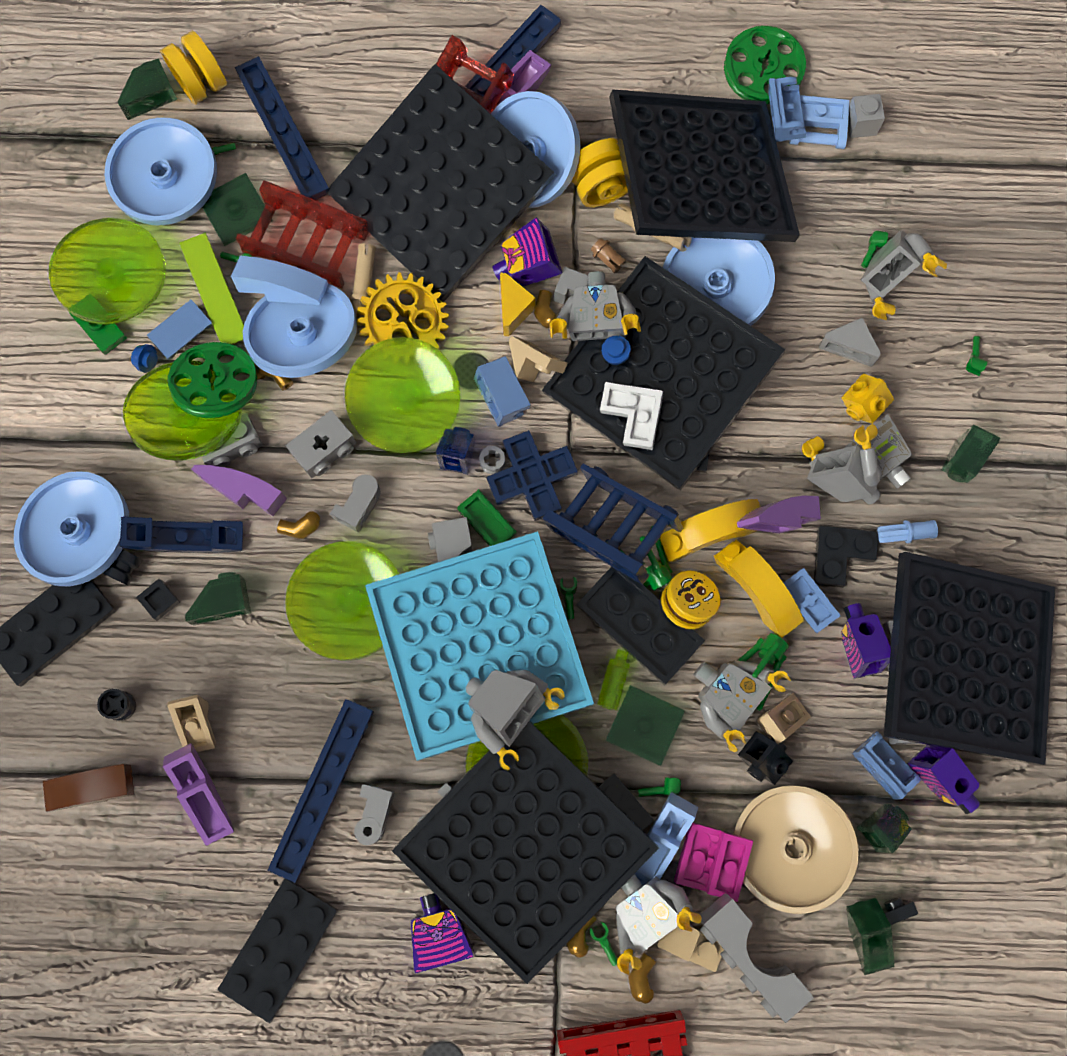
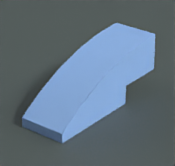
[231,256,328,305]
[635,792,698,885]

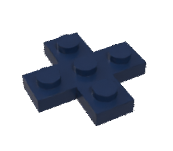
[486,430,578,521]

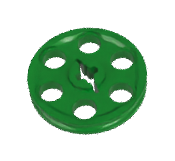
[724,26,806,105]
[168,342,257,418]

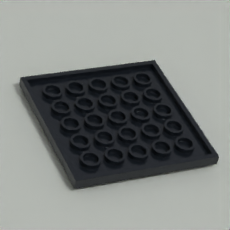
[327,64,556,302]
[609,89,800,242]
[542,256,785,491]
[883,552,1055,765]
[392,720,659,984]

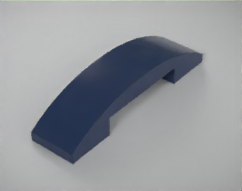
[120,517,243,553]

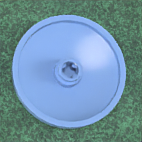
[491,91,580,208]
[104,117,217,226]
[663,237,775,326]
[243,284,357,378]
[14,471,129,586]

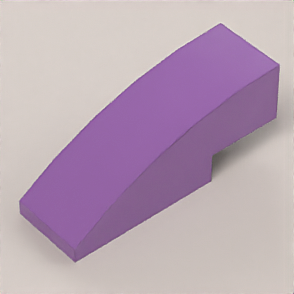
[482,50,551,114]
[191,465,287,517]
[737,495,821,534]
[163,743,234,846]

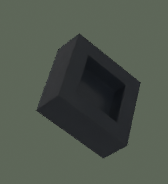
[136,578,180,621]
[877,897,919,925]

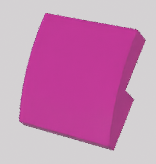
[674,822,753,902]

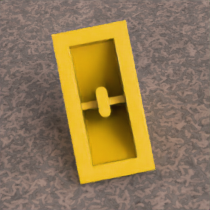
[500,273,535,336]

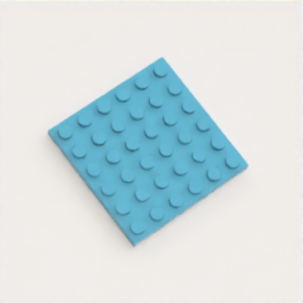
[365,531,594,761]

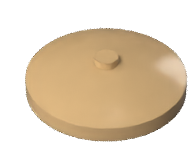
[734,786,860,914]

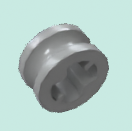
[479,446,505,474]

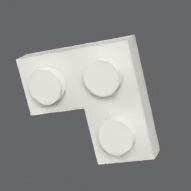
[600,382,663,450]

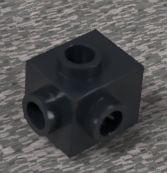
[738,731,793,785]

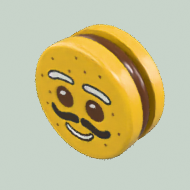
[661,570,721,629]

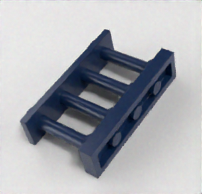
[542,463,683,585]

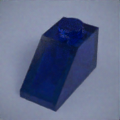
[436,427,475,475]

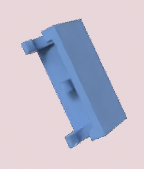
[768,77,806,142]
[147,299,212,361]
[474,356,531,427]
[784,568,841,634]
[852,731,921,800]

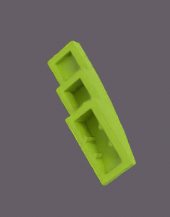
[179,232,244,344]

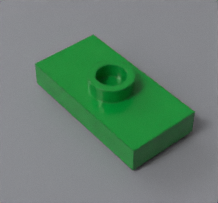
[69,295,127,355]

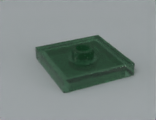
[202,173,273,246]
[605,685,685,766]

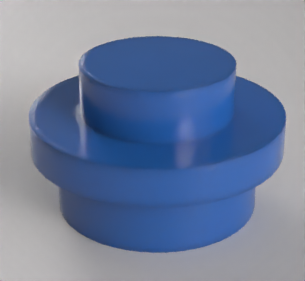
[601,336,631,365]
[131,344,158,373]

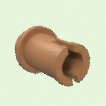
[591,238,627,274]

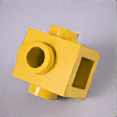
[841,374,894,424]

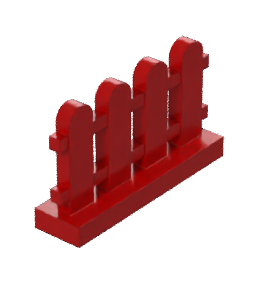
[556,1010,687,1056]

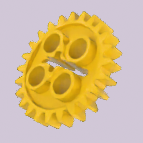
[357,272,449,366]

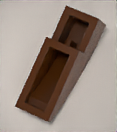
[43,764,135,812]

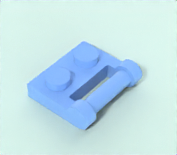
[789,95,849,149]

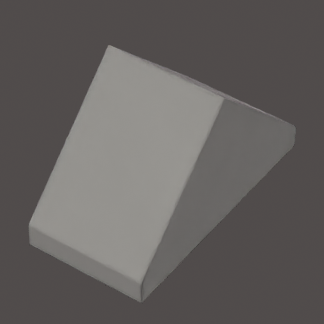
[819,318,881,367]

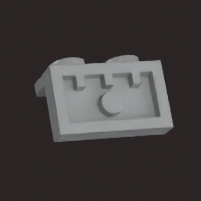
[195,413,263,467]

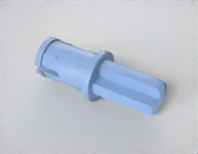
[877,520,938,544]

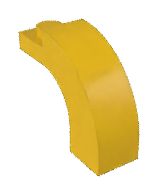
[660,499,761,562]
[713,539,804,638]

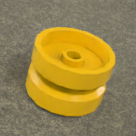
[160,30,227,105]
[572,138,628,208]

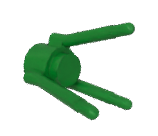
[620,525,673,591]
[737,633,789,711]

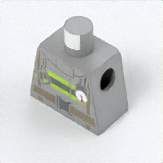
[844,415,912,489]

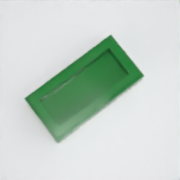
[457,489,517,546]

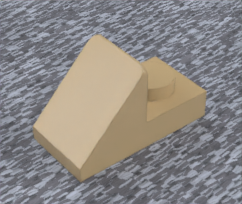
[509,336,568,382]
[757,693,811,744]
[167,695,216,752]
[656,926,724,972]

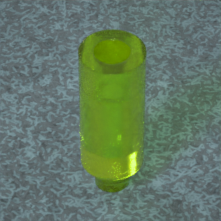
[596,649,630,711]

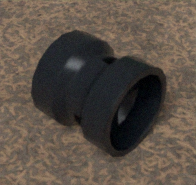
[103,549,143,586]
[97,689,136,721]

